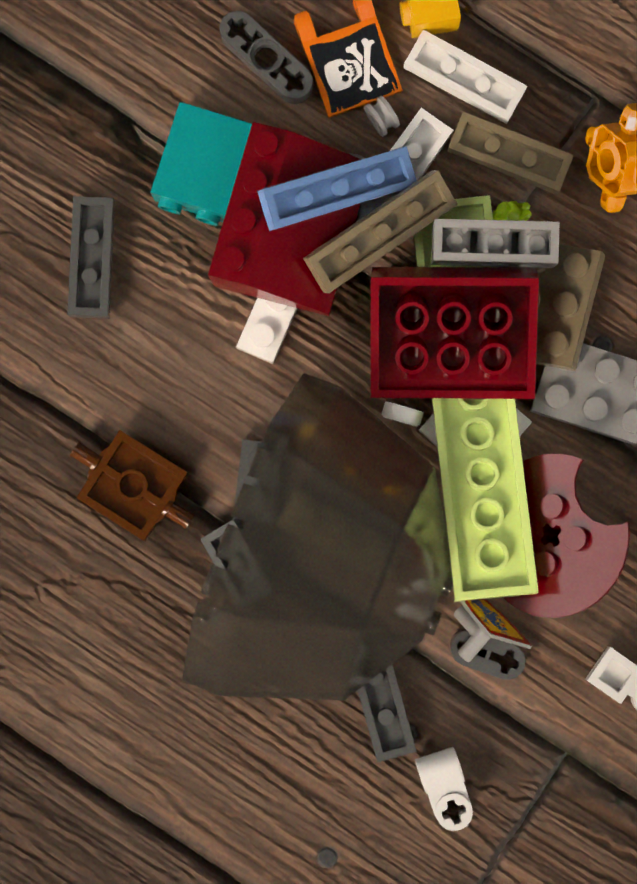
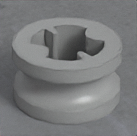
[364,96,400,137]

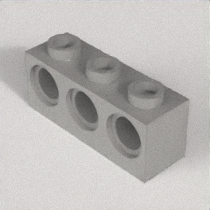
[431,219,560,268]

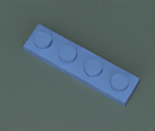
[257,146,417,231]

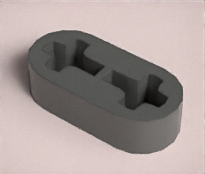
[449,629,526,680]

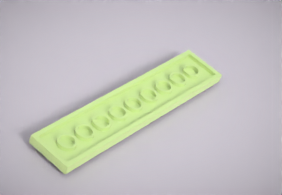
[413,195,538,602]

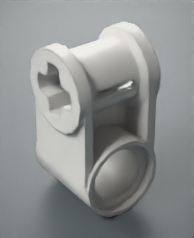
[415,747,473,831]

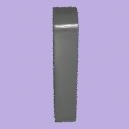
[220,11,313,104]

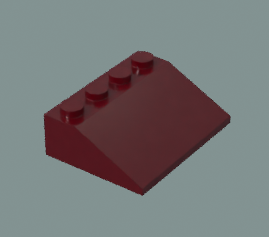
[208,122,362,317]
[370,267,539,399]

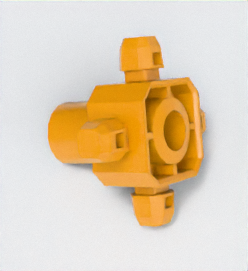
[585,103,637,213]

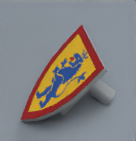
[454,599,532,662]

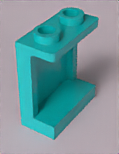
[150,102,252,226]

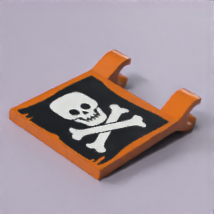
[294,0,403,118]

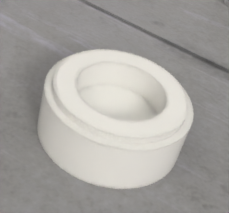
[381,401,424,427]

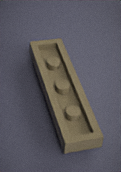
[303,170,458,294]

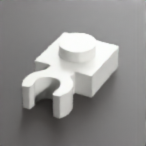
[585,646,637,710]

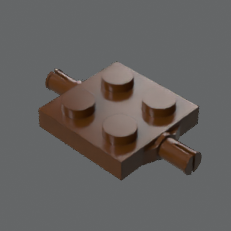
[70,430,195,541]

